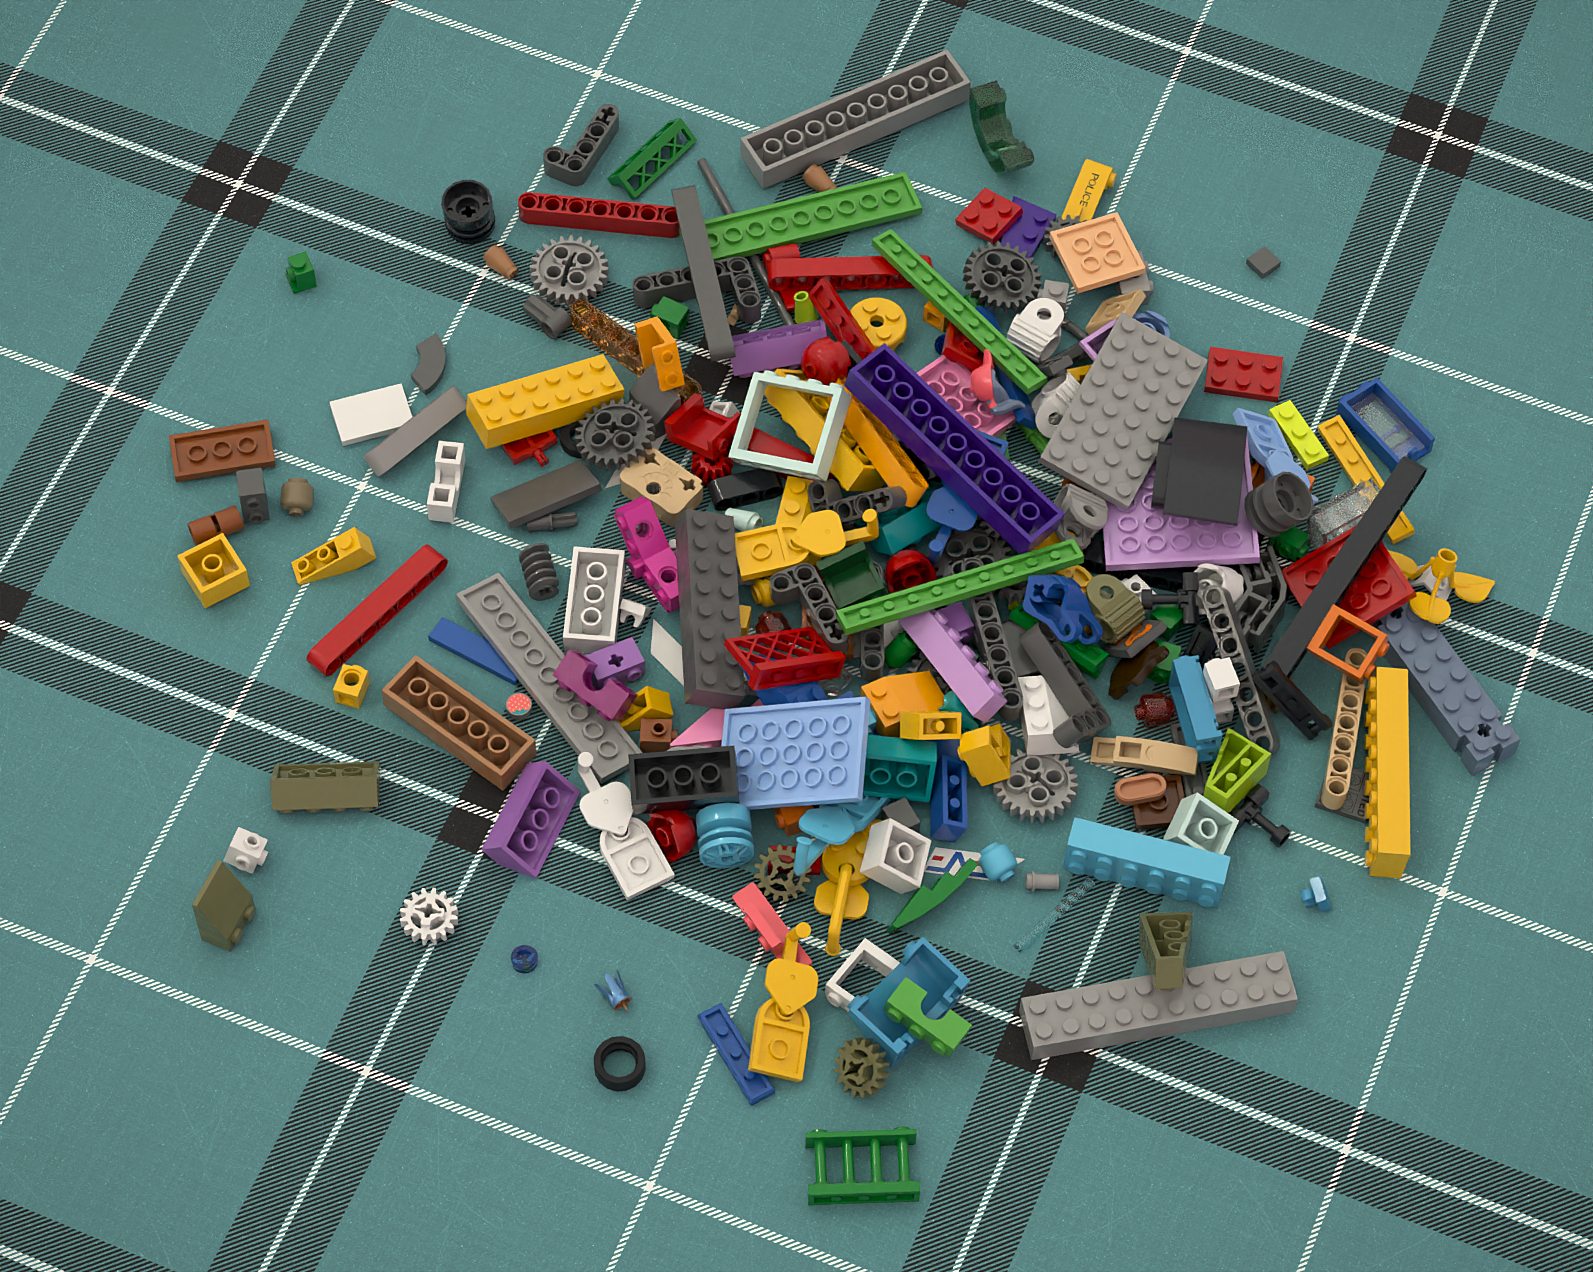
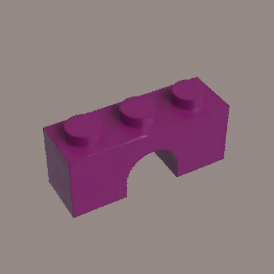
[553,649,638,721]

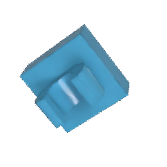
[1300,876,1332,912]

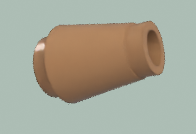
[802,164,838,192]
[483,245,519,280]

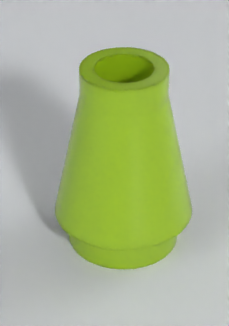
[794,291,818,324]

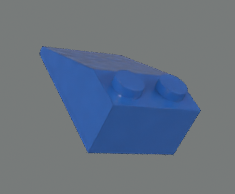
[739,649,828,706]

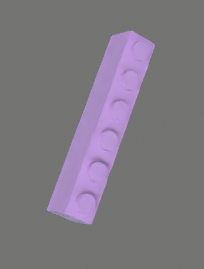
[898,609,1007,723]

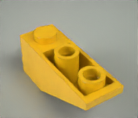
[291,527,376,585]

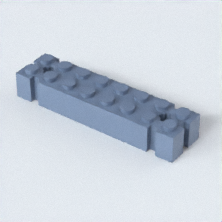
[1370,601,1520,776]

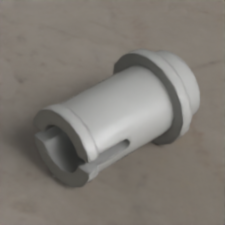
[1025,871,1059,892]

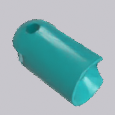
[938,690,982,732]

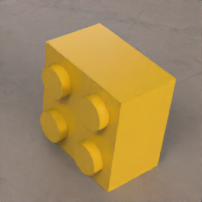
[177,533,250,608]

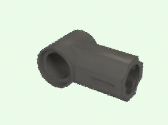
[523,294,573,339]

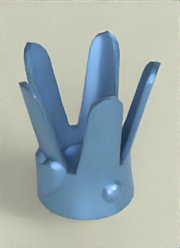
[594,970,632,1011]

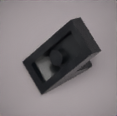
[1182,623,1217,672]

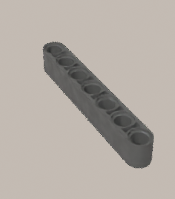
[961,557,1023,721]
[1202,585,1280,755]

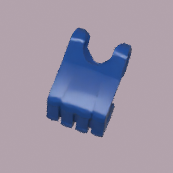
[1023,574,1103,645]

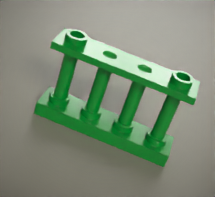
[805,1126,920,1205]

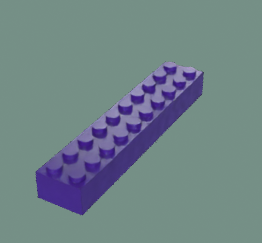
[844,343,1065,554]

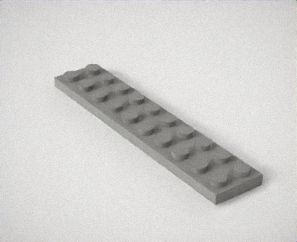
[456,572,642,784]

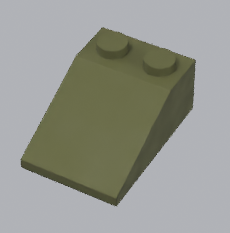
[192,860,256,951]

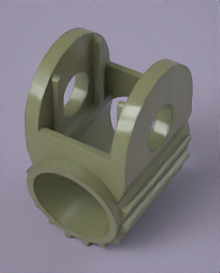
[1084,574,1145,644]

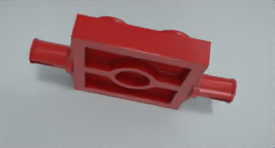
[500,430,557,467]

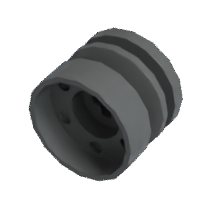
[1244,472,1313,537]

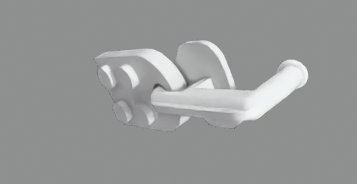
[578,752,675,900]

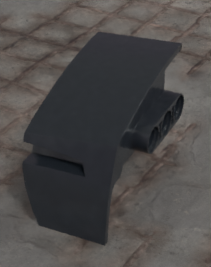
[1151,417,1248,526]

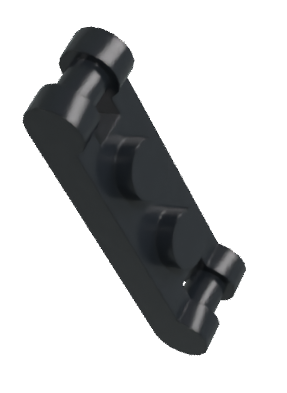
[1252,661,1332,740]

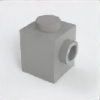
[1037,280,1069,317]

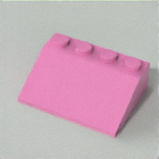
[917,355,1016,438]

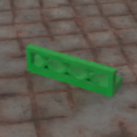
[607,118,697,199]
[1009,602,1109,680]

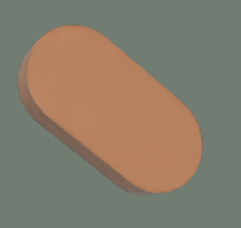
[1114,773,1166,806]

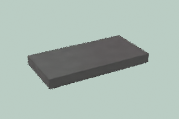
[490,459,602,529]

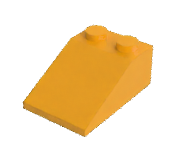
[861,671,944,738]

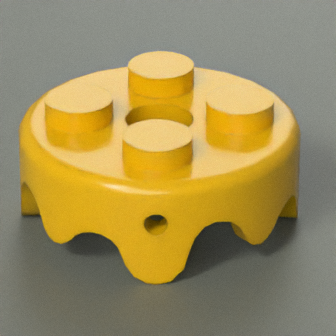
[850,297,907,351]

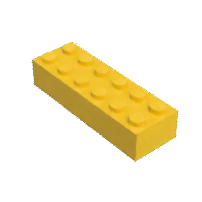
[466,354,624,449]
[764,369,885,492]

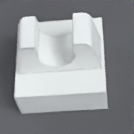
[619,599,651,628]

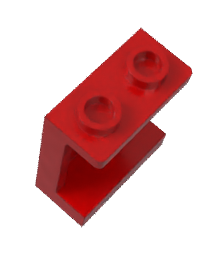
[664,393,741,460]

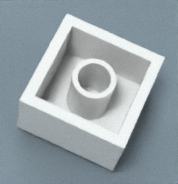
[860,818,931,894]

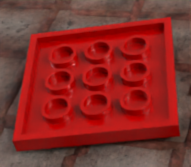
[1281,525,1417,650]

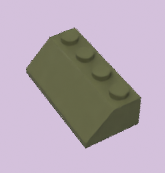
[270,761,380,813]

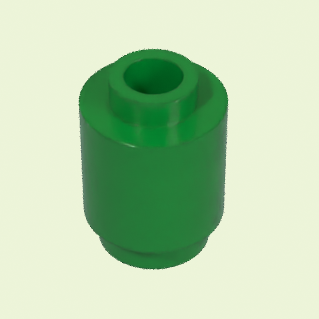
[884,630,918,668]

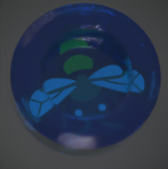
[511,945,538,974]

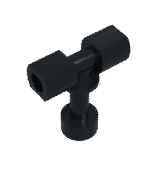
[1141,572,1199,626]
[1229,784,1291,848]

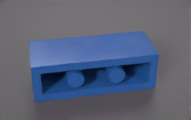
[930,755,968,843]

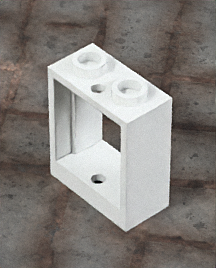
[825,938,900,1012]

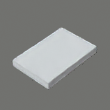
[329,384,412,446]

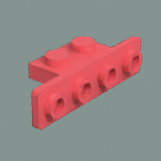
[732,882,812,966]

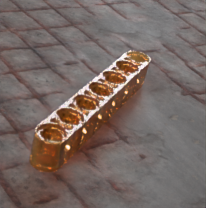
[570,299,702,405]

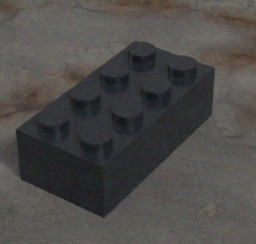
[628,745,740,815]

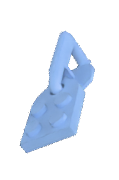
[1232,408,1318,527]

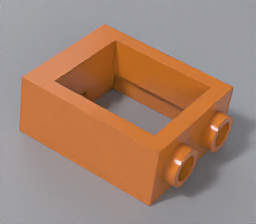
[1306,604,1390,684]

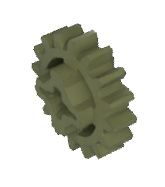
[754,843,811,902]
[834,1037,890,1098]

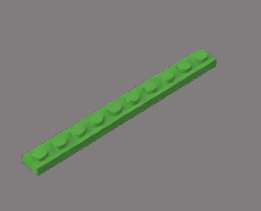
[872,229,1047,395]
[836,538,1084,635]

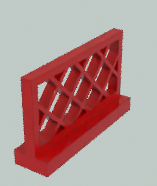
[724,627,846,691]

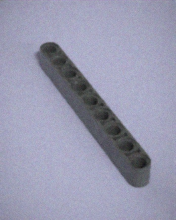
[671,185,736,362]

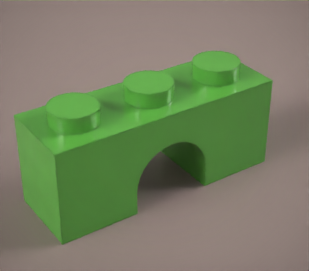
[883,977,972,1058]

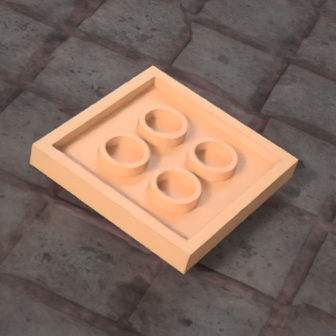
[1049,212,1145,294]

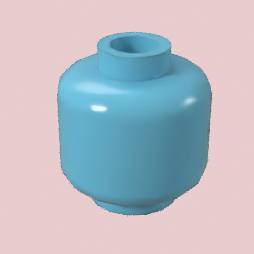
[978,842,1018,883]

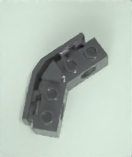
[1221,546,1287,654]

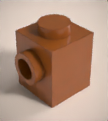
[640,718,678,753]

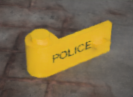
[1061,159,1117,222]

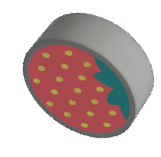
[506,693,532,720]

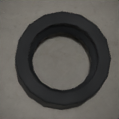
[594,1036,646,1091]

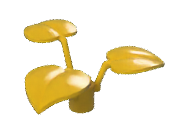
[1388,548,1495,624]

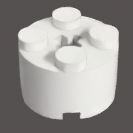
[1194,563,1244,617]

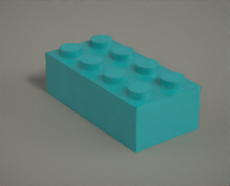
[863,734,937,802]

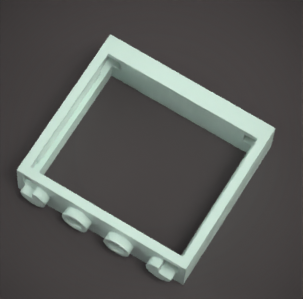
[728,370,852,482]

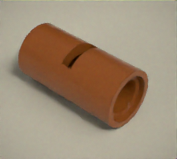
[187,505,244,546]

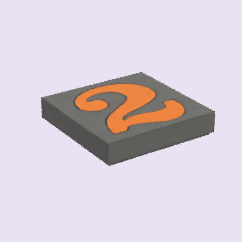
[1100,619,1167,658]

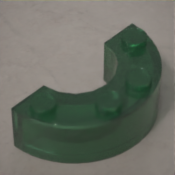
[969,80,1034,175]

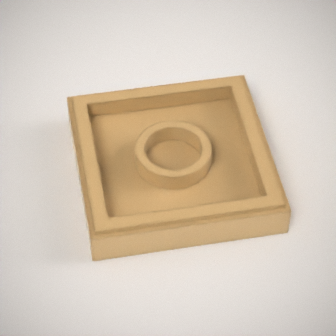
[1085,289,1146,335]

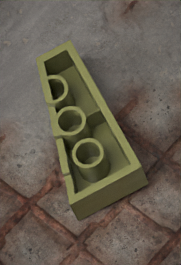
[1139,912,1192,991]

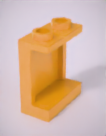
[634,316,685,392]

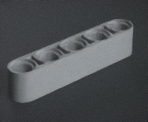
[363,385,467,477]

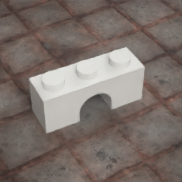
[427,441,466,523]
[1203,657,1240,725]

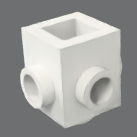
[223,827,268,874]

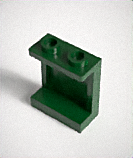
[816,541,888,610]

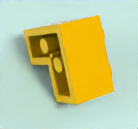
[957,723,1011,786]

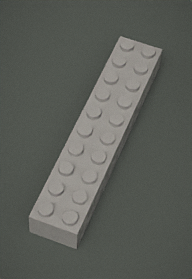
[740,50,971,189]
[1019,951,1298,1060]

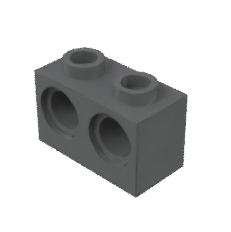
[236,468,270,523]

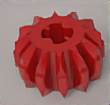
[691,451,733,487]

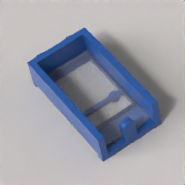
[1336,377,1435,473]

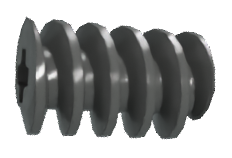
[519,543,559,601]

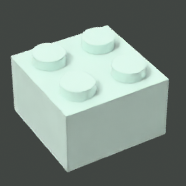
[1163,792,1239,855]

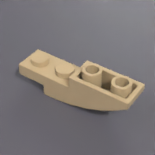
[1090,736,1199,776]

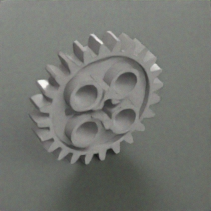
[530,235,609,306]
[993,749,1078,823]

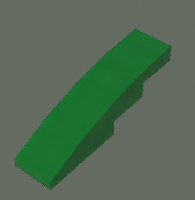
[886,858,979,934]

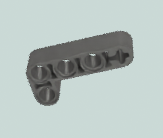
[543,104,619,187]
[807,479,907,524]
[770,563,849,654]

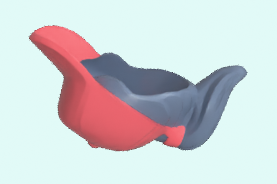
[970,349,1025,416]

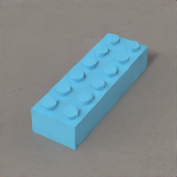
[1063,817,1231,908]

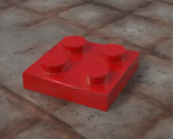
[955,188,1023,245]

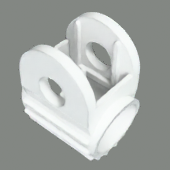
[1007,298,1064,364]
[1031,372,1081,438]

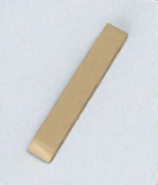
[1321,648,1367,810]

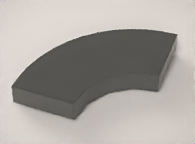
[411,333,446,395]

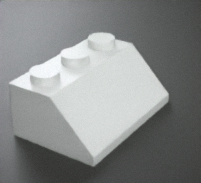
[1018,676,1079,756]

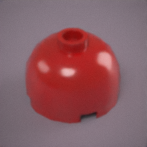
[801,337,851,386]
[884,549,936,594]
[646,810,697,862]

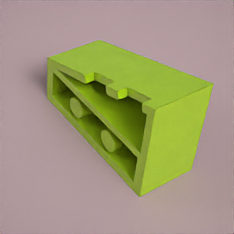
[1203,728,1271,813]

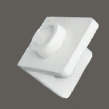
[1407,565,1452,601]

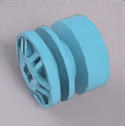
[696,803,754,868]

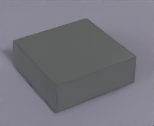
[1246,246,1281,279]

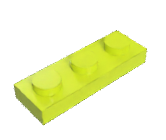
[1268,400,1329,470]

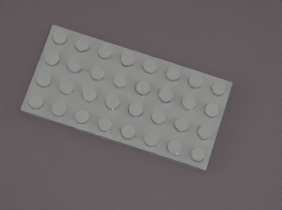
[1038,312,1208,511]

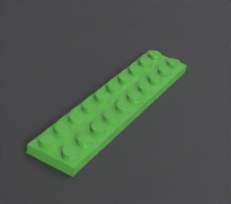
[679,171,922,261]

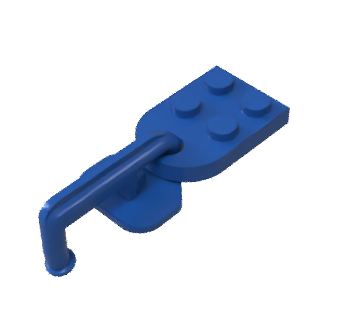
[926,430,1009,565]

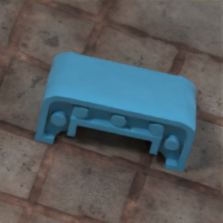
[847,937,970,1068]

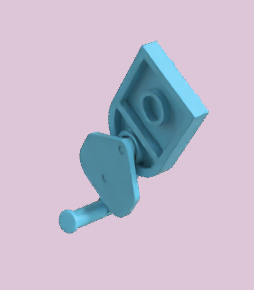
[794,795,892,877]

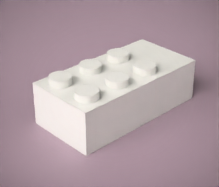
[563,547,625,653]

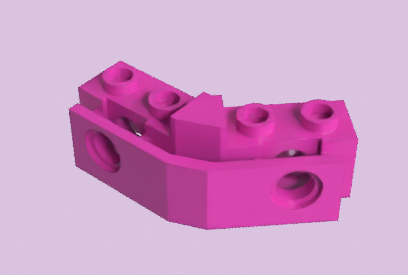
[613,496,679,613]

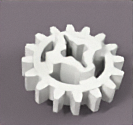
[400,888,458,945]

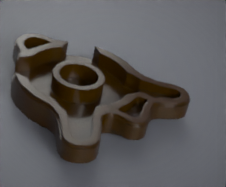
[1108,640,1170,700]

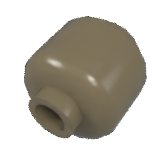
[280,478,314,517]

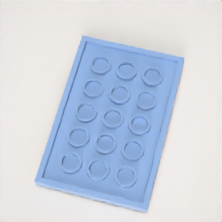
[721,697,870,810]

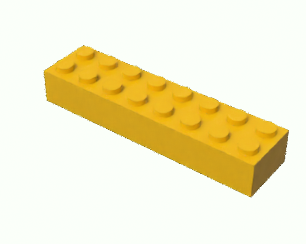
[1363,667,1410,879]

